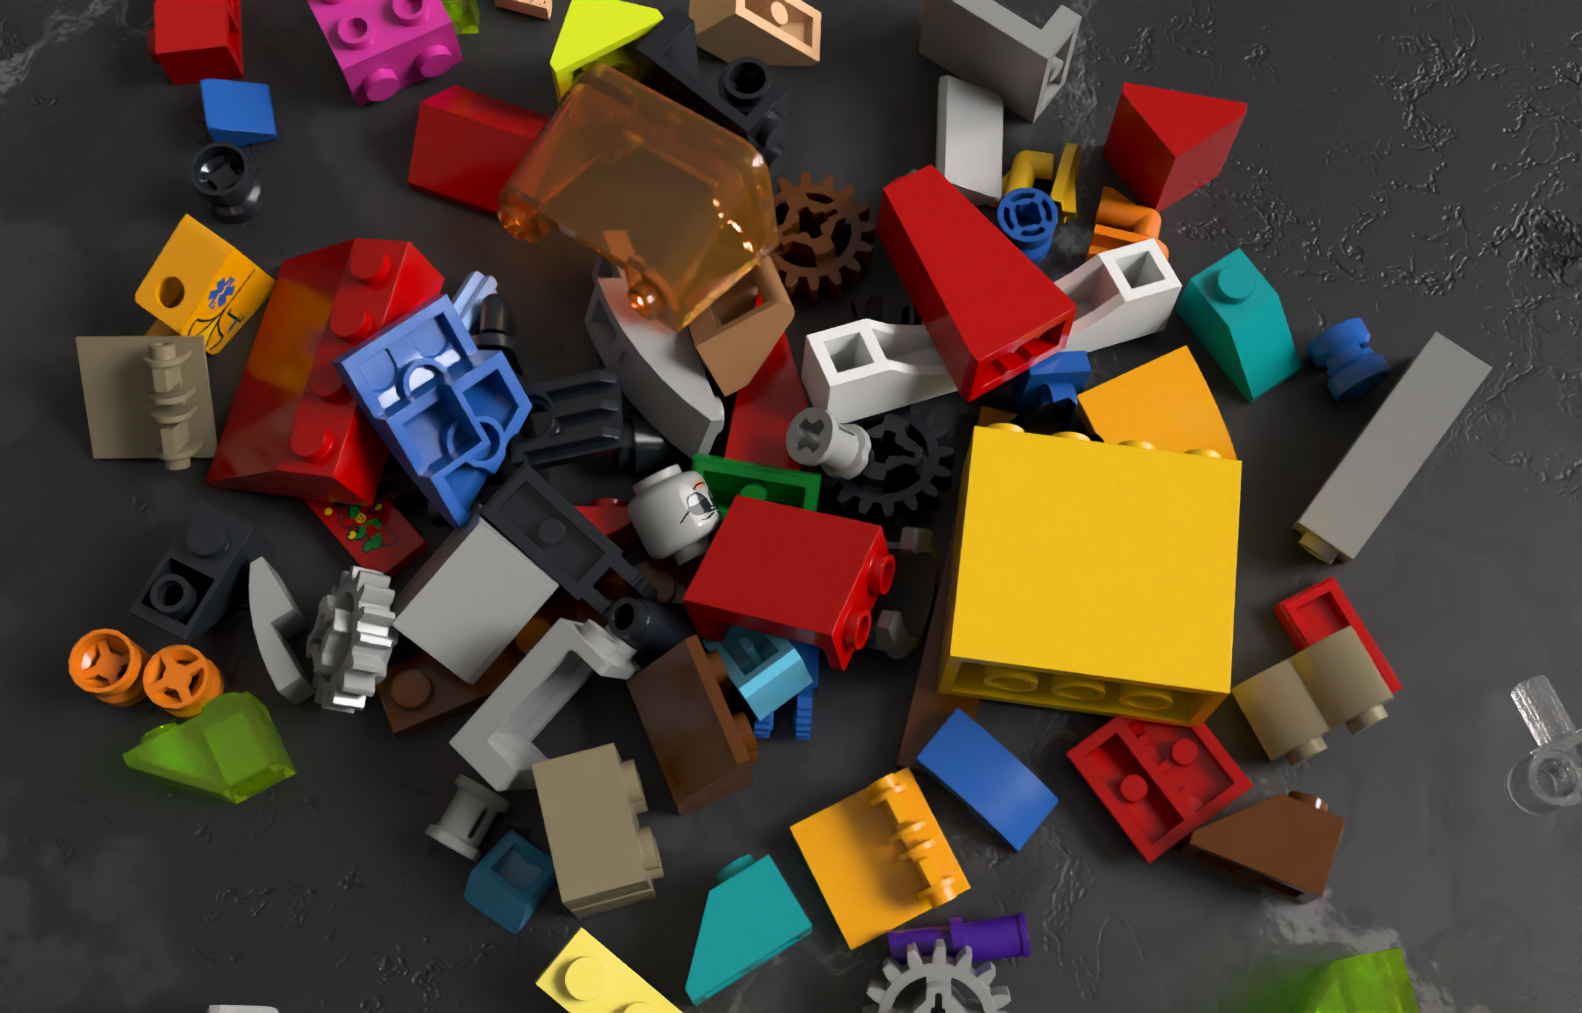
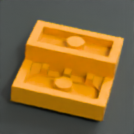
[1075,345,1237,460]

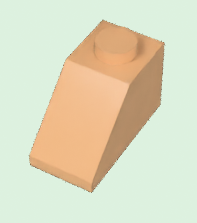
[689,0,821,67]

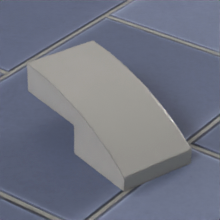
[249,556,317,706]

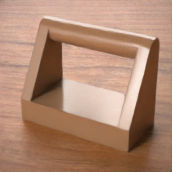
[679,253,795,397]

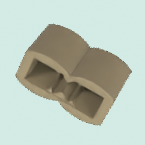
[1231,626,1395,766]

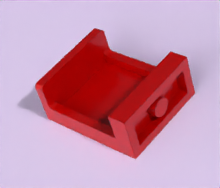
[682,495,895,671]

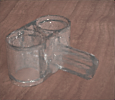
[1504,675,1582,818]

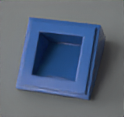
[200,78,278,147]

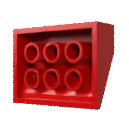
[206,238,445,507]

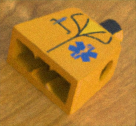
[134,213,276,355]

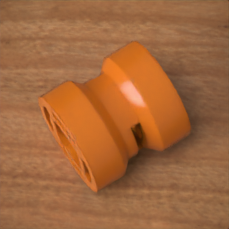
[68,628,151,708]

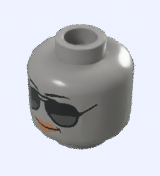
[627,464,723,566]

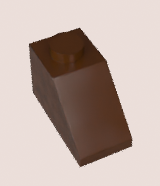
[1177,791,1346,905]

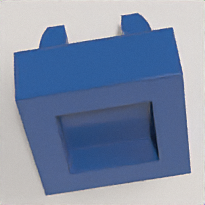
[1012,350,1091,410]

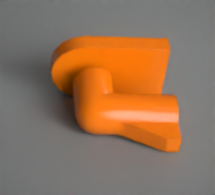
[1085,186,1169,262]

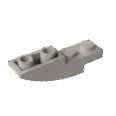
[584,232,724,460]

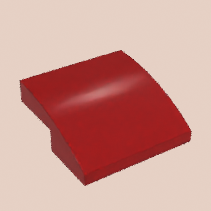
[1065,714,1254,864]

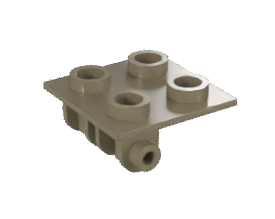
[75,335,218,470]

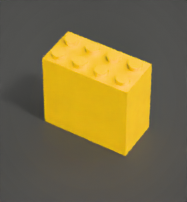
[937,423,1242,727]

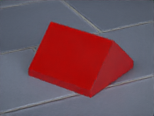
[1102,82,1247,213]
[408,85,564,224]

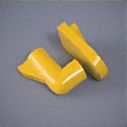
[988,143,1082,225]

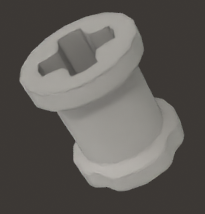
[786,407,871,480]
[425,774,511,863]

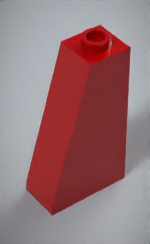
[876,164,1078,403]

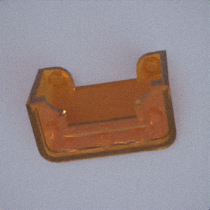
[497,62,780,333]

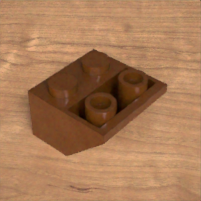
[626,634,760,816]

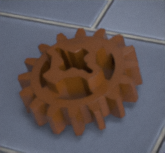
[744,171,876,303]

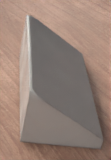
[935,75,1003,206]

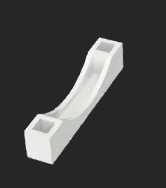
[801,238,1182,424]

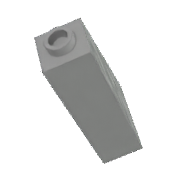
[1292,331,1492,565]

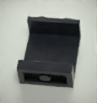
[635,7,790,192]

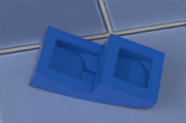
[915,708,1059,853]

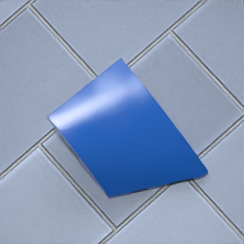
[331,294,533,529]

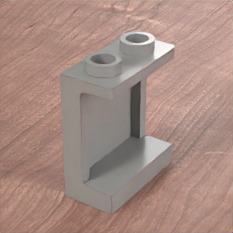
[917,0,1082,124]
[449,618,643,791]

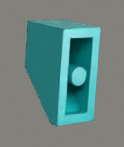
[1175,248,1301,404]
[685,854,812,1006]

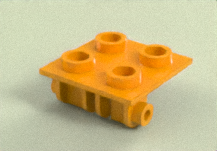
[789,767,971,951]

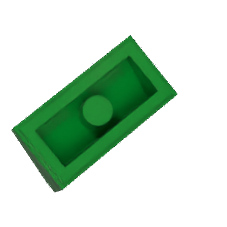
[691,453,822,520]

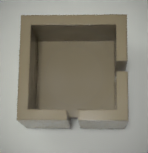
[531,743,664,919]

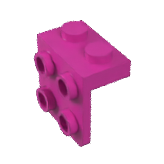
[306,0,464,108]

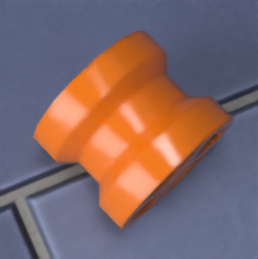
[142,644,225,720]

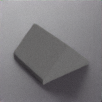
[392,503,560,685]

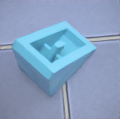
[702,625,813,721]

